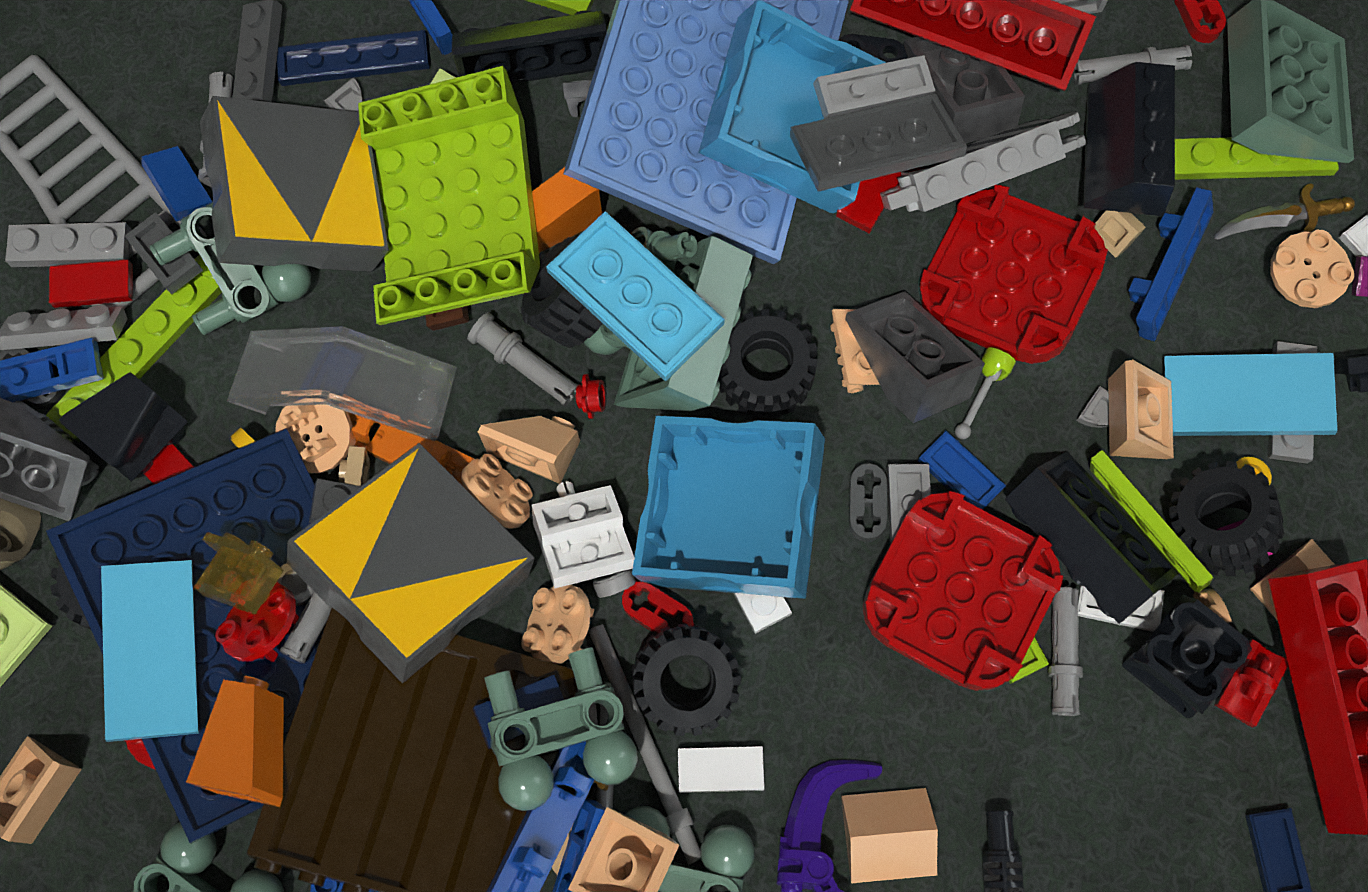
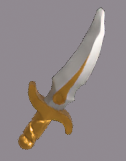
[1214,184,1355,240]

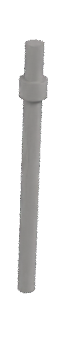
[588,624,701,865]

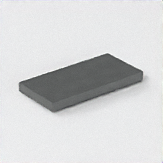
[790,93,967,192]

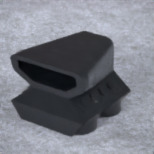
[59,372,188,482]
[1122,595,1252,718]

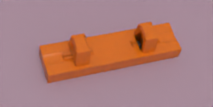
[339,395,474,486]

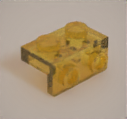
[193,532,284,614]

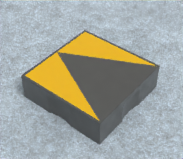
[200,96,389,272]
[287,443,534,683]

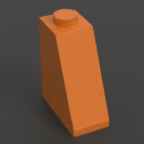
[532,167,602,253]
[186,676,284,807]

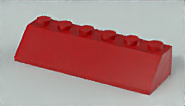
[850,0,1096,91]
[1268,559,1368,835]

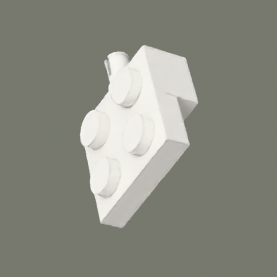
[531,481,635,588]

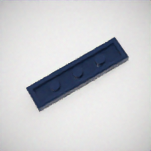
[277,30,430,86]

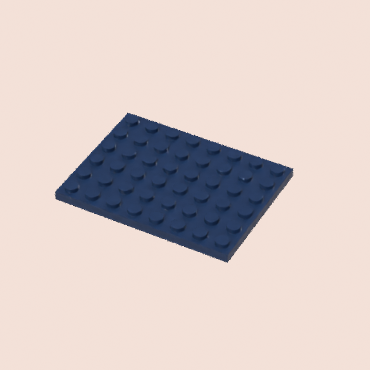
[46,429,327,844]

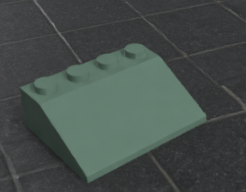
[1227,0,1354,163]
[614,236,753,411]

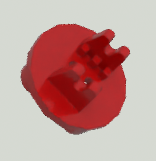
[215,582,299,662]

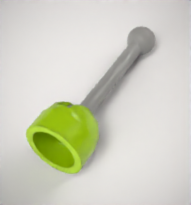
[955,347,1016,439]

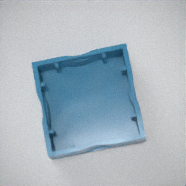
[698,0,886,213]
[632,416,825,599]

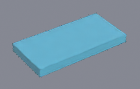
[546,211,724,382]
[1164,353,1337,436]
[101,560,199,742]

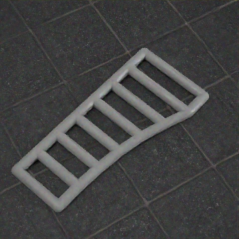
[0,55,207,309]

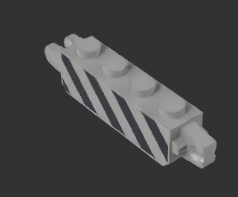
[880,112,1086,212]

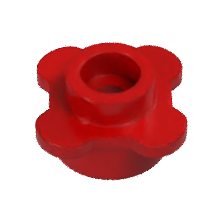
[576,374,606,419]

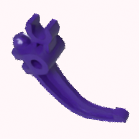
[776,760,882,892]

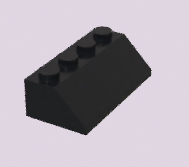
[452,10,607,84]
[1083,62,1175,216]
[1005,451,1179,624]

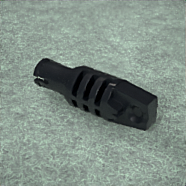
[982,811,1024,892]

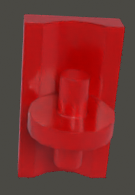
[1214,639,1288,728]

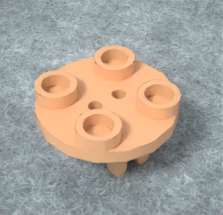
[1270,229,1354,308]
[275,394,356,473]
[461,454,533,529]
[521,585,594,665]

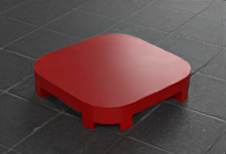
[920,184,1108,364]
[863,491,1063,691]

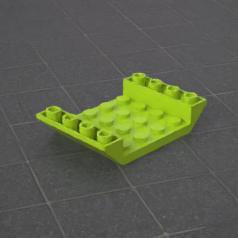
[358,66,540,325]

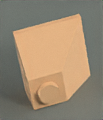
[478,416,580,484]

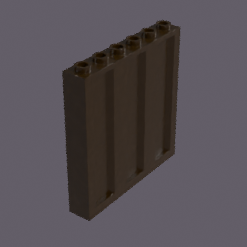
[247,608,577,892]

